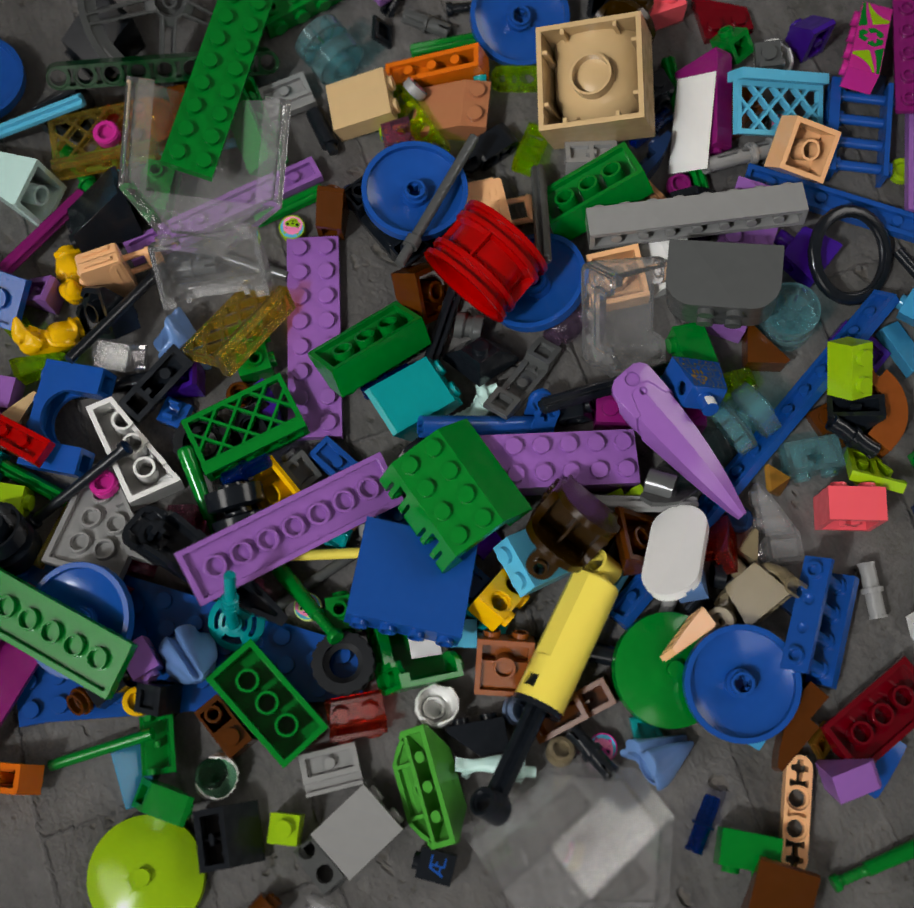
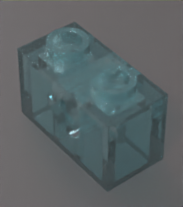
[777,434,846,483]

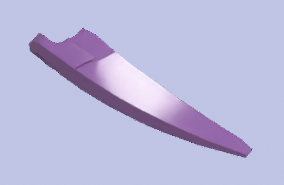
[611,362,747,520]

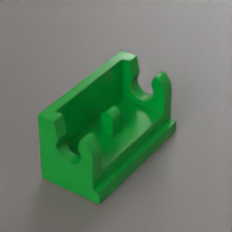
[139,714,176,777]

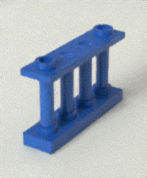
[823,76,895,188]
[780,555,860,690]

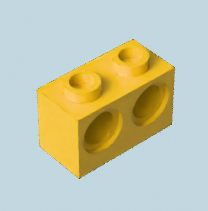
[467,568,530,632]

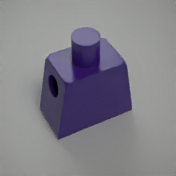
[774,226,843,292]

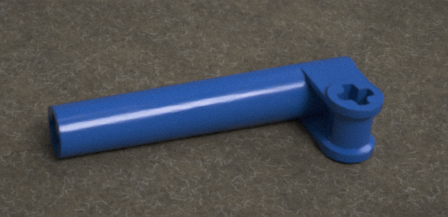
[417,388,560,438]

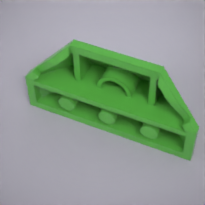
[392,724,467,850]

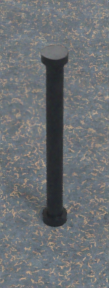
[26,440,133,529]

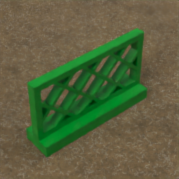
[181,372,310,482]

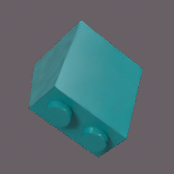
[364,356,463,442]

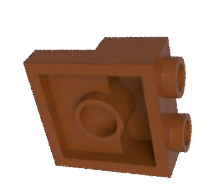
[474,628,535,697]

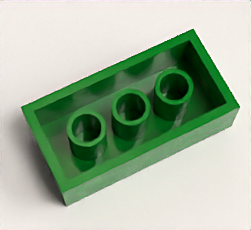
[205,638,329,769]

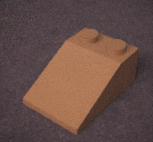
[411,79,491,141]

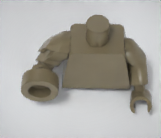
[708,557,808,632]

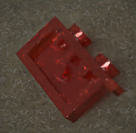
[324,689,388,744]

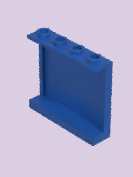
[343,516,478,648]

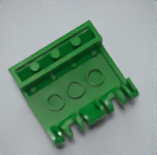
[379,418,533,573]

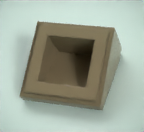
[734,528,759,566]

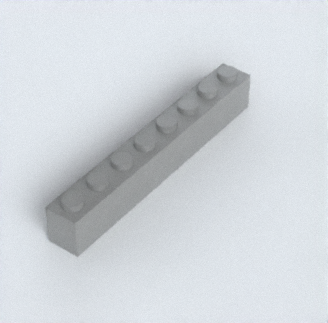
[585,182,809,250]

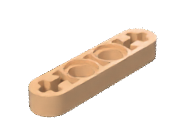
[779,755,813,870]

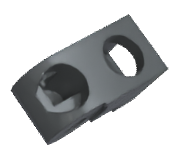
[294,836,348,895]

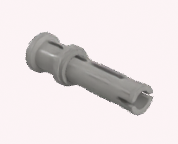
[701,137,774,174]

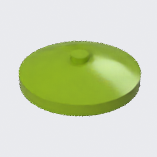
[87,815,207,908]

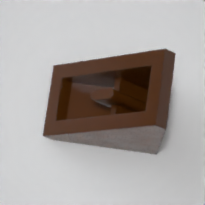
[742,326,790,372]

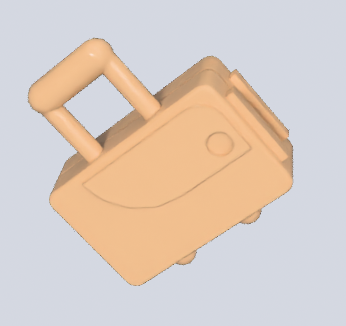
[467,177,533,226]
[74,243,159,298]

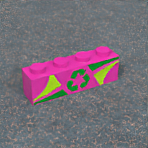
[838,1,893,95]

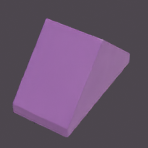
[26,275,65,315]
[816,759,882,805]

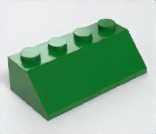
[547,141,654,241]
[307,301,431,398]

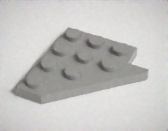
[41,464,153,581]

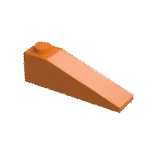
[385,42,489,88]
[0,762,45,795]

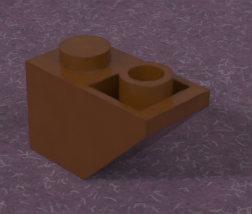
[316,184,350,240]
[194,694,258,759]

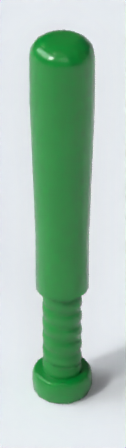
[177,445,217,535]
[271,563,344,645]
[829,838,914,893]

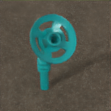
[208,570,265,651]

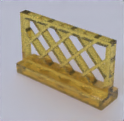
[47,97,161,181]
[180,285,296,377]

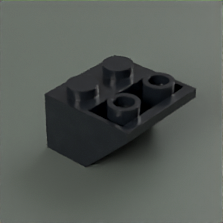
[193,800,266,874]

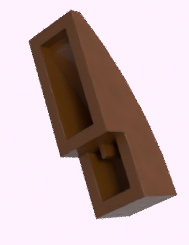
[536,675,620,744]
[771,681,829,772]

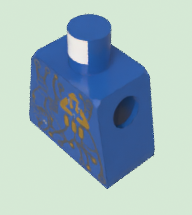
[661,356,727,416]

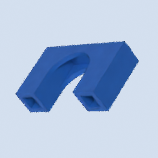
[16,359,117,478]

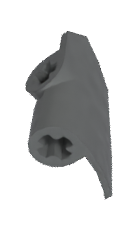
[640,461,700,507]

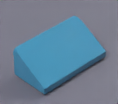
[875,321,914,378]
[111,744,154,810]

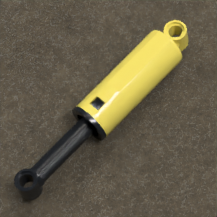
[470,549,622,827]

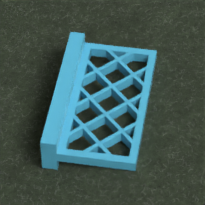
[727,67,829,137]

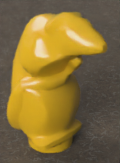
[53,245,86,305]
[11,316,85,358]

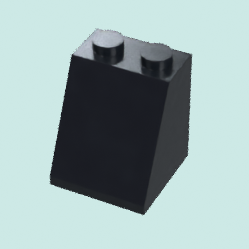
[62,0,146,78]
[66,166,143,253]

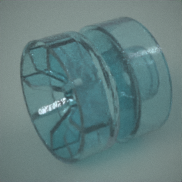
[295,14,364,85]
[756,282,821,351]
[709,382,782,456]

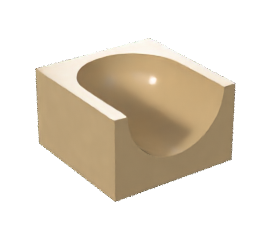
[535,10,655,150]

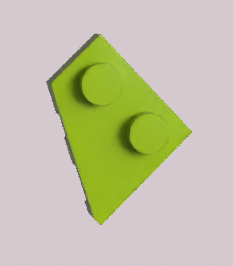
[843,447,907,494]

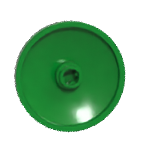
[612,612,710,729]

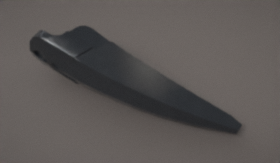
[121,505,288,627]

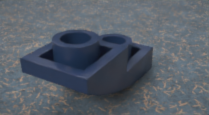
[639,131,672,180]

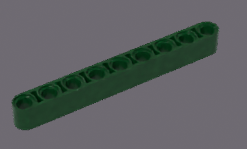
[46,47,280,91]

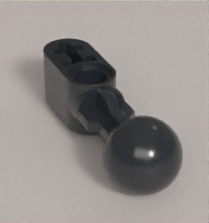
[463,123,520,174]

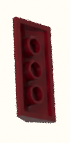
[820,656,914,763]

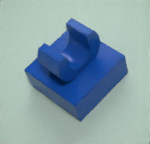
[156,396,194,429]

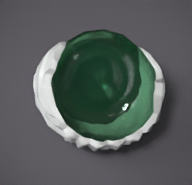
[194,753,240,801]

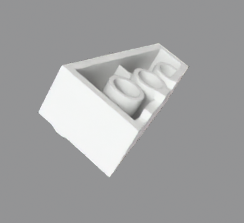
[85,396,185,511]

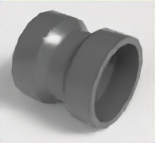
[453,311,485,340]

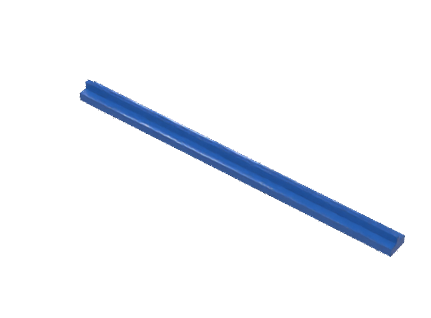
[609,289,900,630]

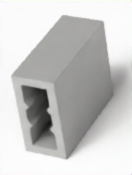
[310,784,404,881]

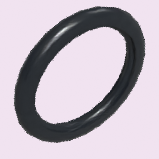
[807,204,892,306]

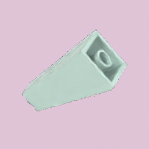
[0,151,67,227]

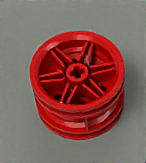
[424,200,548,322]

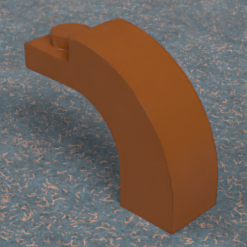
[865,369,908,458]

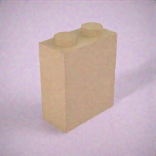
[325,67,401,142]

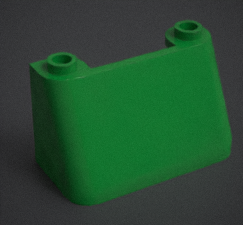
[365,627,464,696]

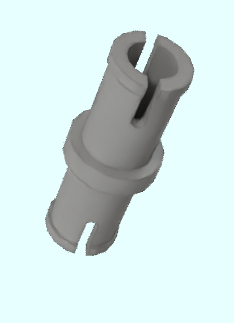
[857,561,888,620]

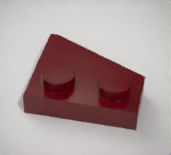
[691,0,754,45]

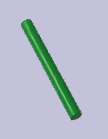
[48,728,156,771]

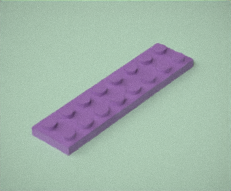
[287,236,343,441]
[174,452,404,607]

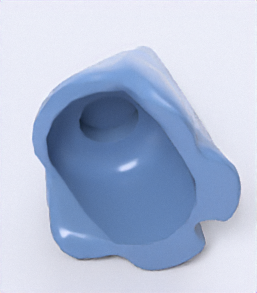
[153,307,215,370]
[159,624,218,685]
[620,735,694,791]

